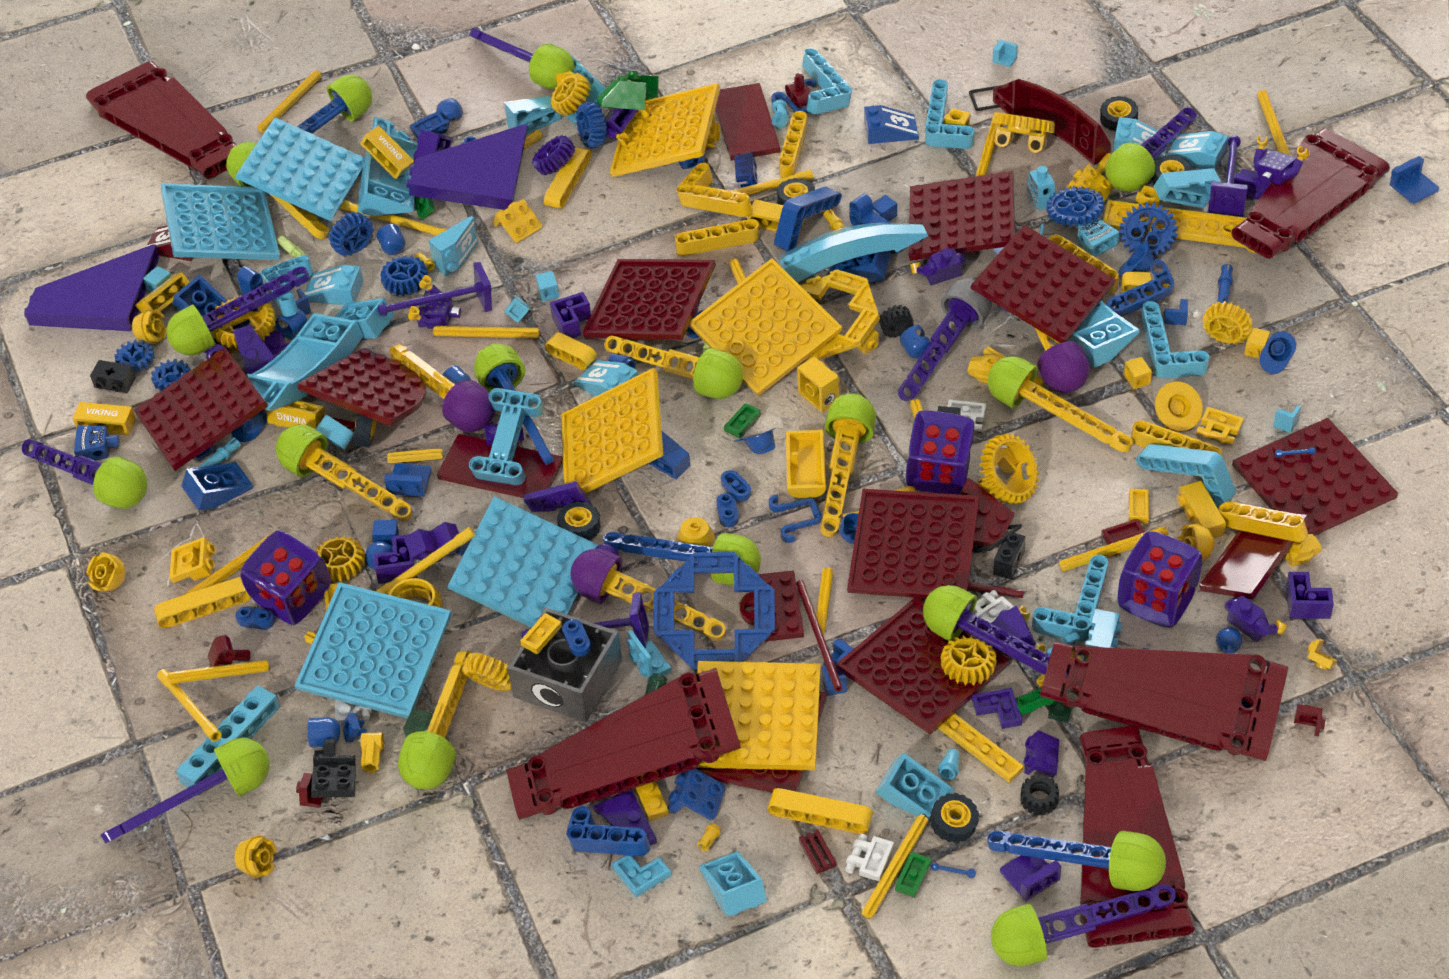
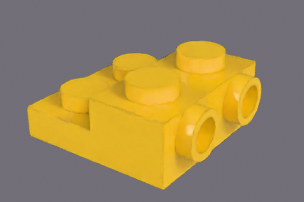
[169,537,216,583]

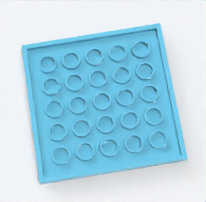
[236,117,365,221]
[160,183,280,260]
[447,496,599,628]
[295,582,452,719]

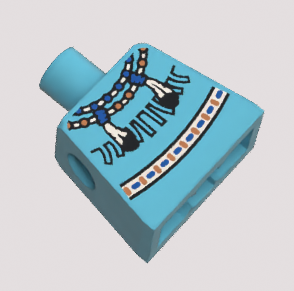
[1027,166,1055,210]
[1077,219,1119,257]

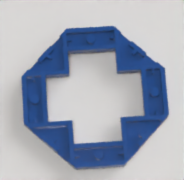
[654,552,775,672]

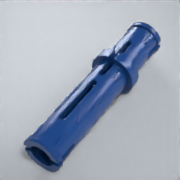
[1217,264,1233,303]

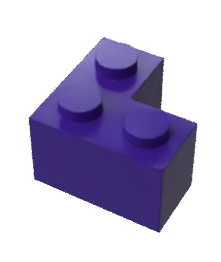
[413,130,453,162]
[550,292,591,338]
[404,522,461,563]
[374,534,417,584]
[1286,572,1334,619]

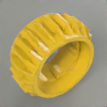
[388,578,443,608]

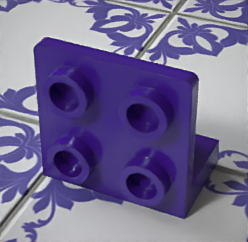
[1234,169,1271,200]
[1000,855,1062,902]

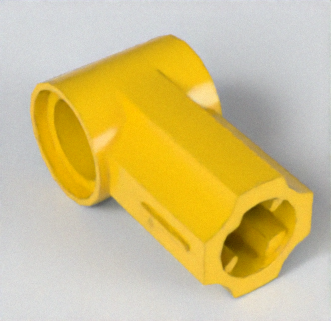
[361,732,384,773]

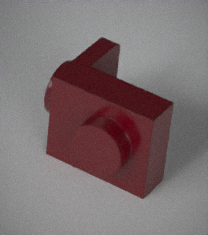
[1294,704,1326,736]
[296,773,324,808]

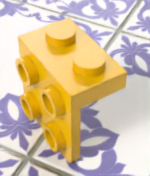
[1066,164,1113,202]
[492,199,542,243]

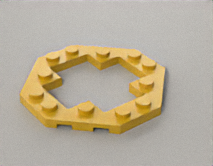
[800,270,880,361]

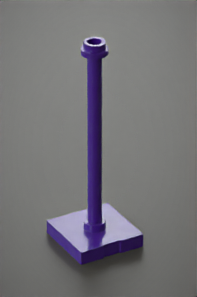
[1208,135,1248,217]
[378,262,492,316]
[521,592,650,648]

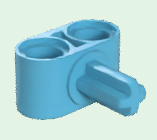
[315,415,354,450]

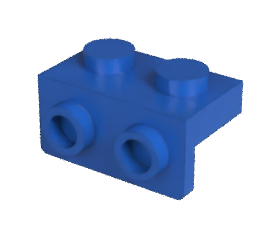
[410,111,450,138]

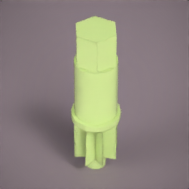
[277,235,306,258]

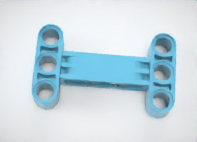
[469,388,544,485]

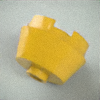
[132,309,167,344]
[676,517,715,547]
[234,835,277,878]

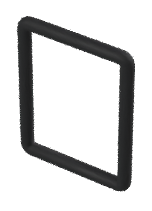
[969,85,1001,111]
[973,524,1022,553]

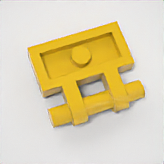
[1196,407,1244,445]

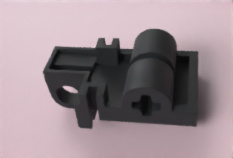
[311,739,356,798]

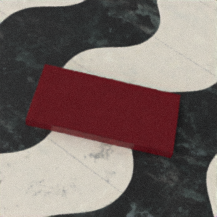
[715,83,780,161]
[437,434,563,498]
[1199,511,1309,600]

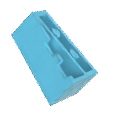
[504,96,561,135]

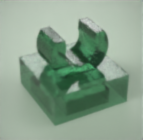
[1048,696,1073,723]

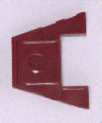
[961,478,1015,548]

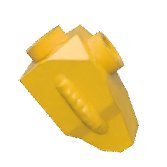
[967,355,1000,383]
[1283,534,1322,567]

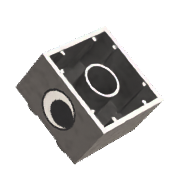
[508,607,622,722]

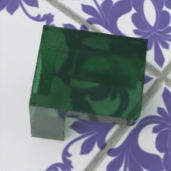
[403,709,432,737]

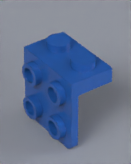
[1389,156,1439,204]
[384,463,432,497]
[668,768,725,820]

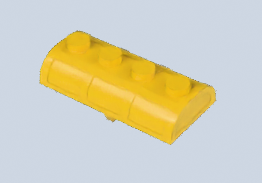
[786,429,826,498]

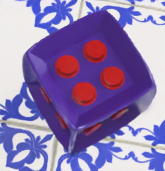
[906,410,974,495]
[240,530,331,625]
[1117,531,1202,628]

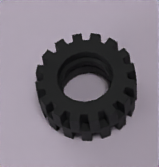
[879,305,914,338]
[1020,774,1059,815]

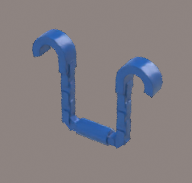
[771,79,817,113]
[769,494,822,543]

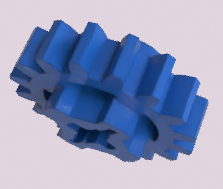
[114,339,155,373]
[151,359,191,392]

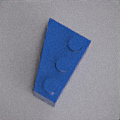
[648,431,691,480]

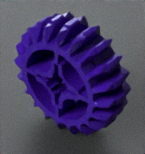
[532,135,575,175]

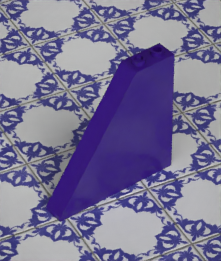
[406,124,527,210]
[24,244,160,331]

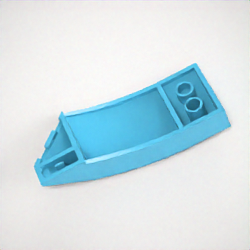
[358,116,418,216]
[779,223,928,282]
[1067,300,1140,368]
[247,313,363,411]

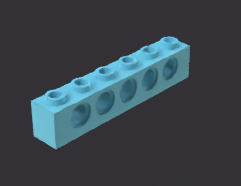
[176,685,280,787]

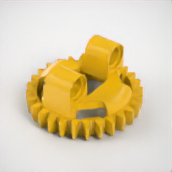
[991,112,1055,153]
[211,295,276,353]
[977,434,1040,505]

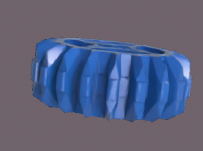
[576,102,607,148]
[328,211,374,257]
[380,255,428,296]

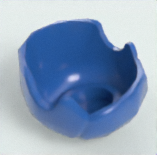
[436,98,463,122]
[839,513,859,544]
[365,541,393,570]

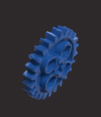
[1046,186,1104,227]
[1119,202,1178,258]

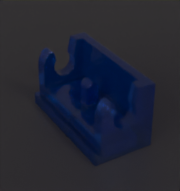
[734,152,758,188]

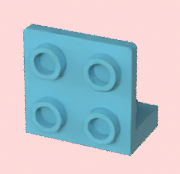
[627,630,671,683]

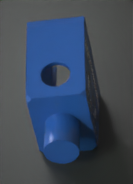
[74,425,120,461]

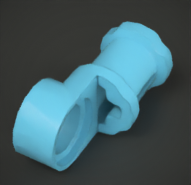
[772,100,789,129]

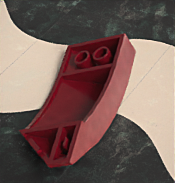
[993,79,1111,165]

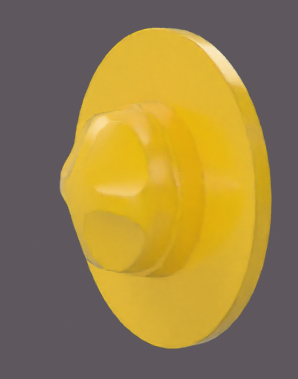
[1155,381,1203,431]

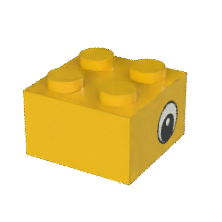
[797,357,839,413]

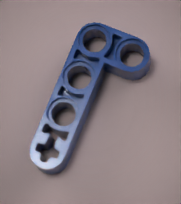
[849,193,903,254]
[1107,260,1174,317]
[566,806,651,856]

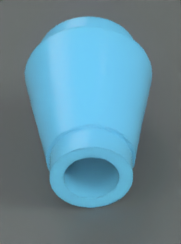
[938,749,960,780]

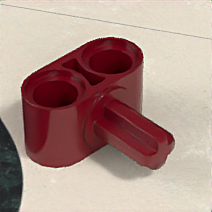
[785,73,811,109]
[208,635,251,667]

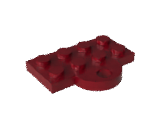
[739,570,804,642]

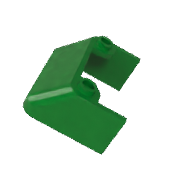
[597,71,659,110]

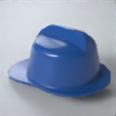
[1118,243,1155,277]
[1259,332,1296,374]
[232,411,267,443]
[734,428,776,454]

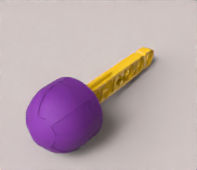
[1035,328,1090,393]
[390,344,495,432]
[570,548,726,641]

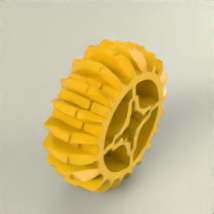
[550,73,591,116]
[1202,301,1253,345]
[315,535,365,583]
[941,635,996,686]
[462,653,511,692]

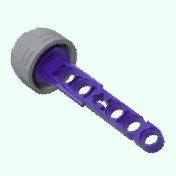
[898,278,992,401]

